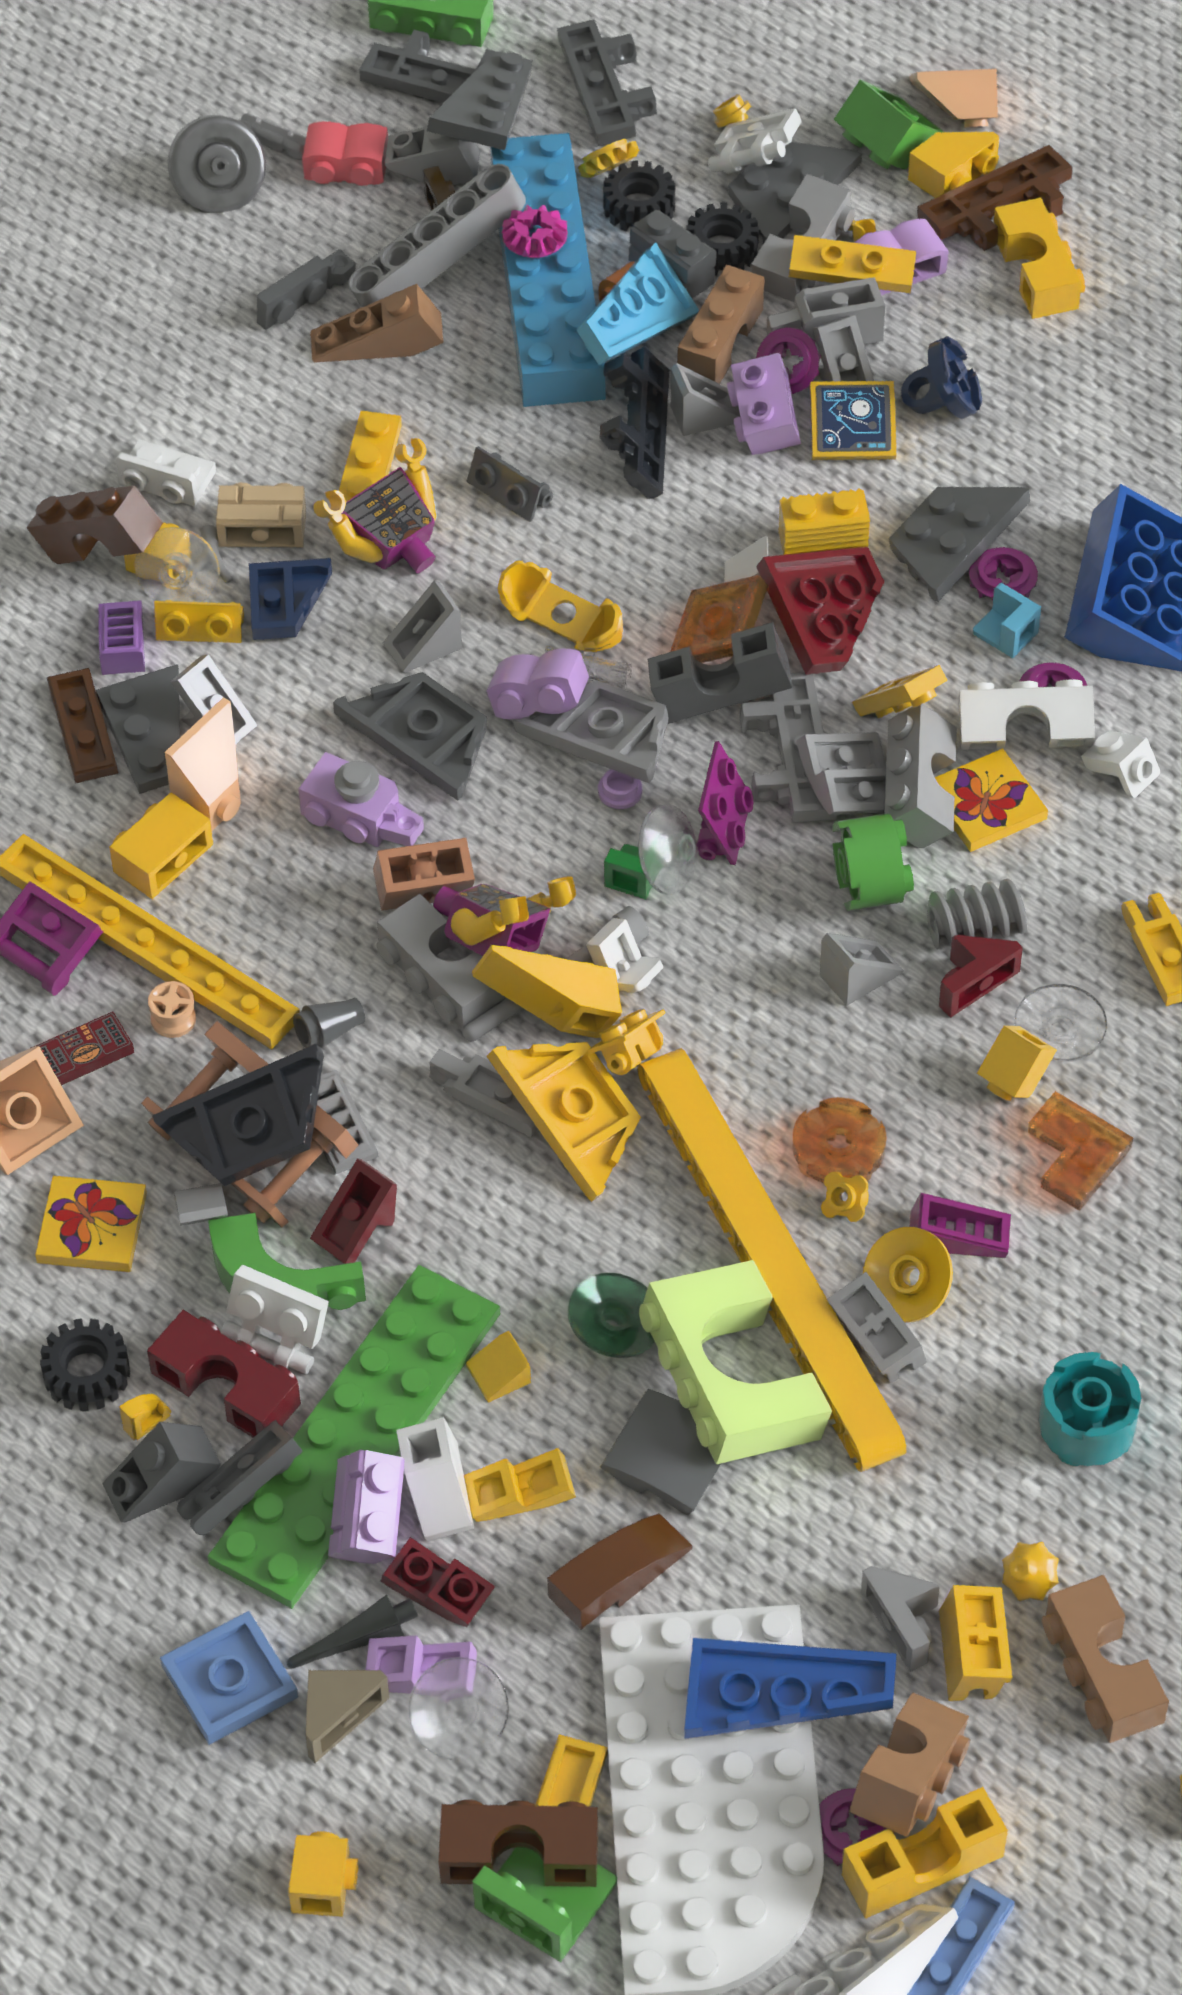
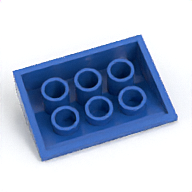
[1064,484,1182,671]

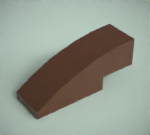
[547,1513,693,1630]

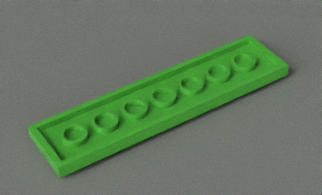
[208,1265,500,1609]

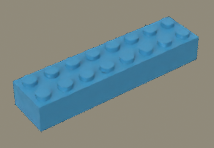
[490,133,606,407]

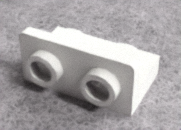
[115,439,216,507]

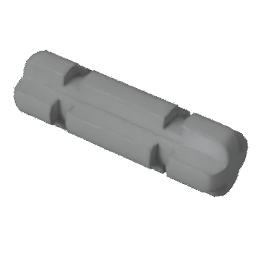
[238,113,306,160]

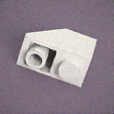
[396,1417,474,1541]

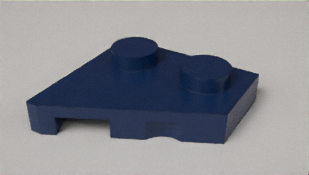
[249,558,332,640]

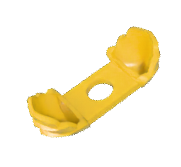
[498,560,623,652]

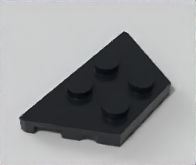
[152,1044,324,1186]

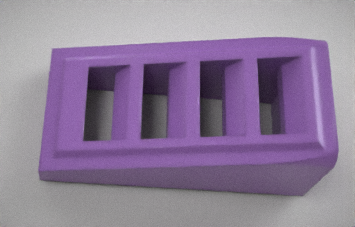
[99,600,145,675]

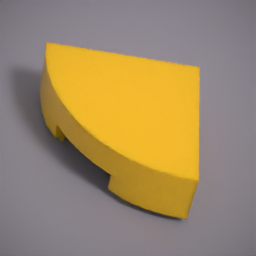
[119,1394,172,1441]

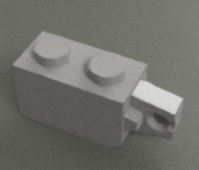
[766,277,885,352]

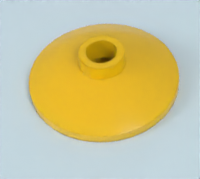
[863,1227,953,1323]

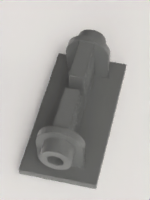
[466,446,553,522]

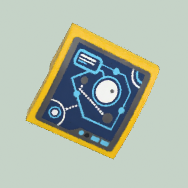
[810,381,897,460]

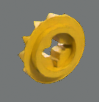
[577,139,640,178]

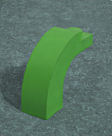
[208,1213,366,1310]

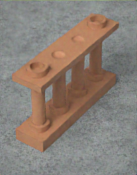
[141,1021,359,1228]

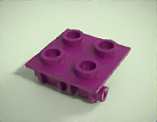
[696,741,754,866]

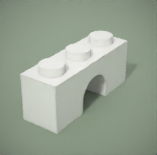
[958,680,1095,750]

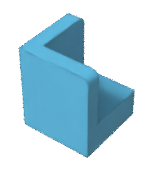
[973,583,1041,658]

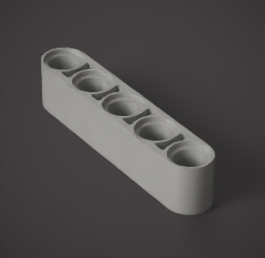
[348,164,526,307]

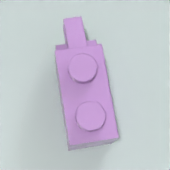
[298,752,424,847]

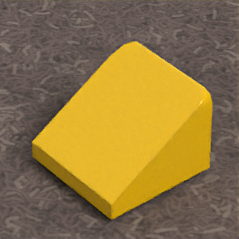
[466,1330,531,1403]

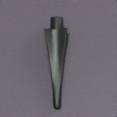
[287,1595,418,1669]

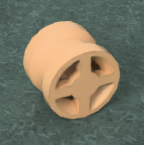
[148,981,196,1038]

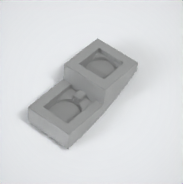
[174,1183,228,1226]

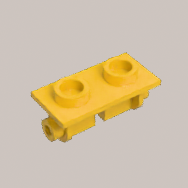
[154,600,244,643]
[587,1009,665,1075]

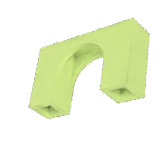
[639,1260,832,1464]

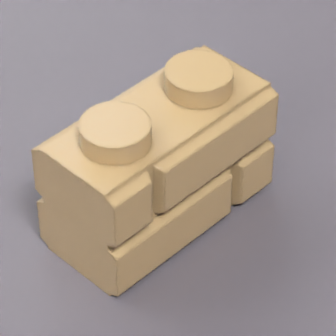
[216,482,306,547]

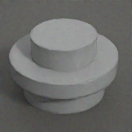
[334,761,379,804]

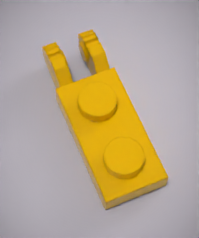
[1121,893,1182,1006]

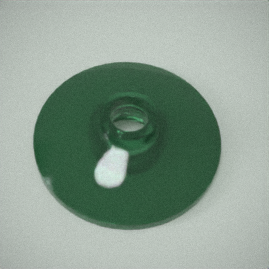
[568,1273,655,1358]

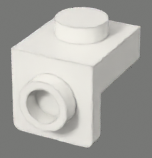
[1081,730,1160,797]
[586,918,663,993]

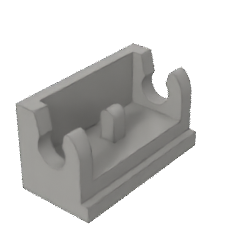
[827,1272,927,1383]

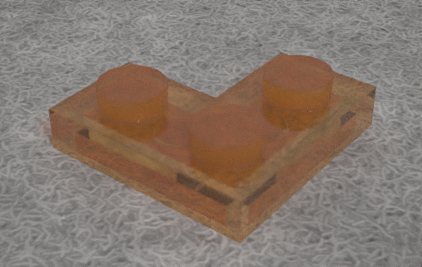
[1028,1091,1133,1211]

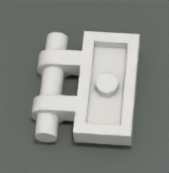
[708,108,802,174]
[221,1265,329,1375]

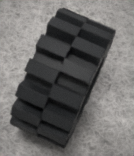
[603,161,675,232]
[686,202,759,276]
[40,1318,130,1411]

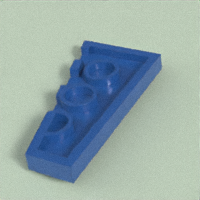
[684,1638,897,1739]

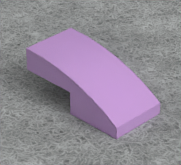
[366,1635,477,1697]

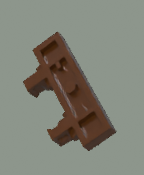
[917,145,1073,251]

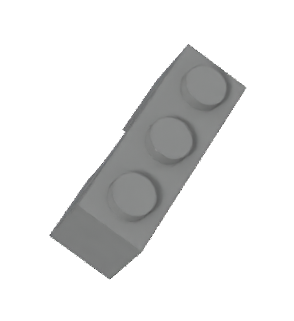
[751,174,855,302]
[884,704,957,848]
[376,894,506,1031]

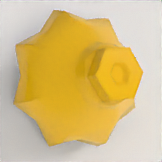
[1002,1541,1059,1601]

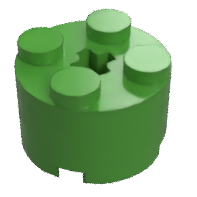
[833,813,914,911]

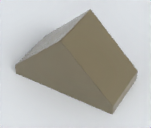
[305,1670,389,1763]

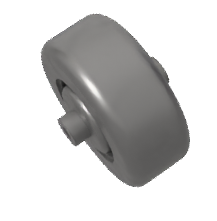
[167,115,266,213]

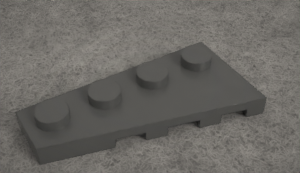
[427,51,533,150]

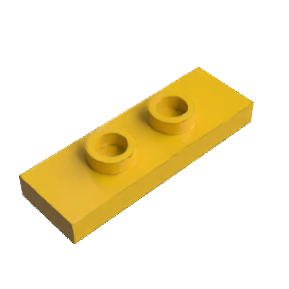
[789,235,916,294]

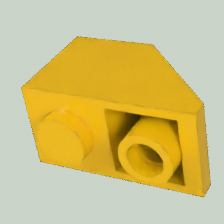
[908,132,999,198]

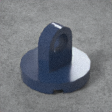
[901,336,982,419]

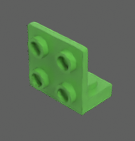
[472,1847,617,1962]

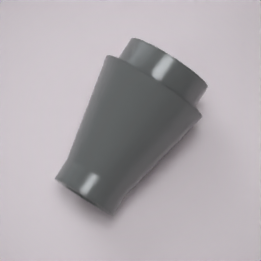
[293,998,365,1048]

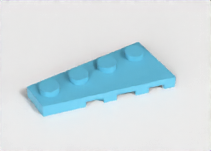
[577,243,699,365]

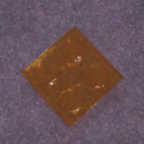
[670,575,768,663]

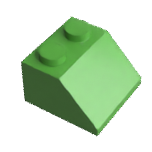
[833,80,944,170]

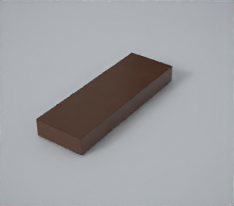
[47,668,118,783]

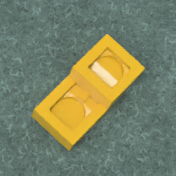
[464,1448,576,1522]

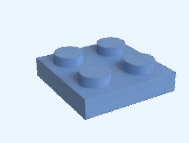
[160,1611,299,1745]

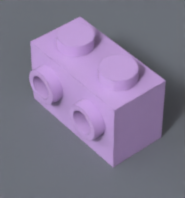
[727,353,801,455]

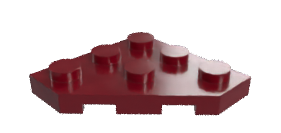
[756,547,884,675]

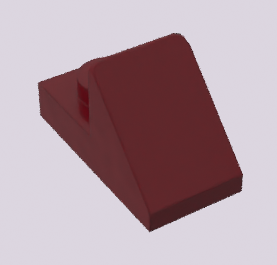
[939,935,1023,1018]
[310,1158,397,1264]

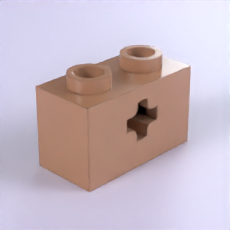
[373,838,475,911]

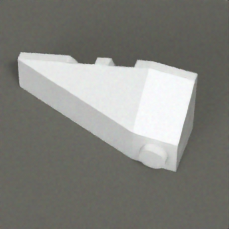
[765,1904,958,1995]

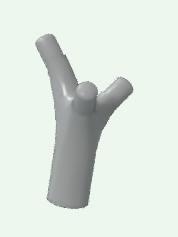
[191,525,233,583]

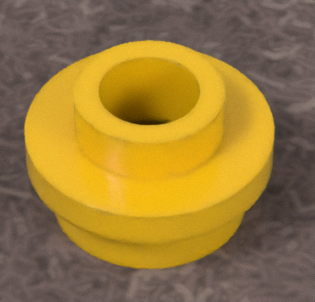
[713,94,751,128]

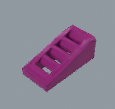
[909,1193,1011,1258]

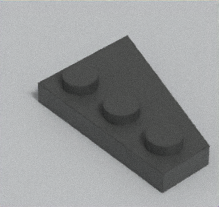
[96,664,180,794]

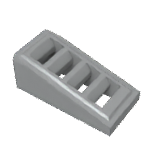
[317,1070,378,1174]

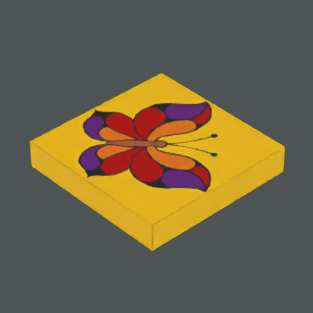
[935,748,1048,852]
[35,1175,147,1272]

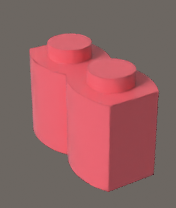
[302,121,388,186]

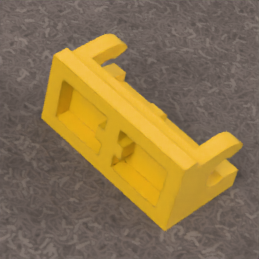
[939,1585,1012,1701]

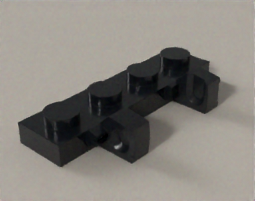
[599,346,670,499]

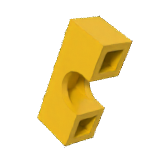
[994,198,1085,319]
[842,1787,1008,1919]

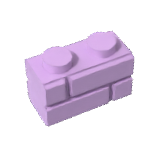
[328,1450,405,1564]

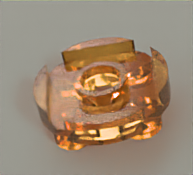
[792,1097,887,1183]

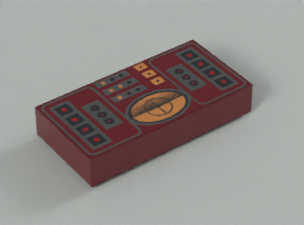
[31,1011,134,1086]

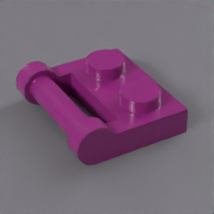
[0,881,103,996]

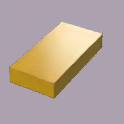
[535,1734,608,1807]

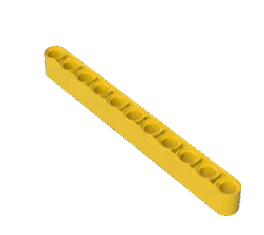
[637,1048,907,1472]

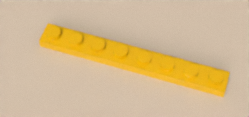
[0,834,300,1050]

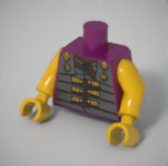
[313,438,436,573]
[433,876,576,956]

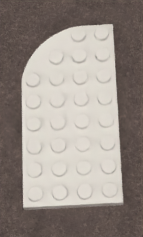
[599,1604,824,1995]

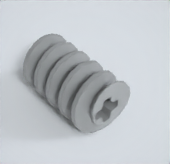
[927,879,1027,949]

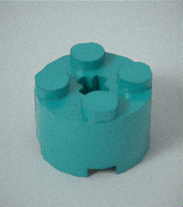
[1039,1352,1142,1466]

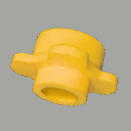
[821,1172,869,1222]

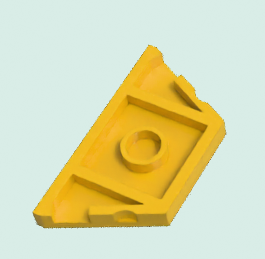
[486,1042,641,1202]

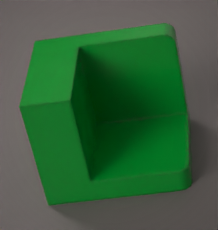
[604,834,666,900]

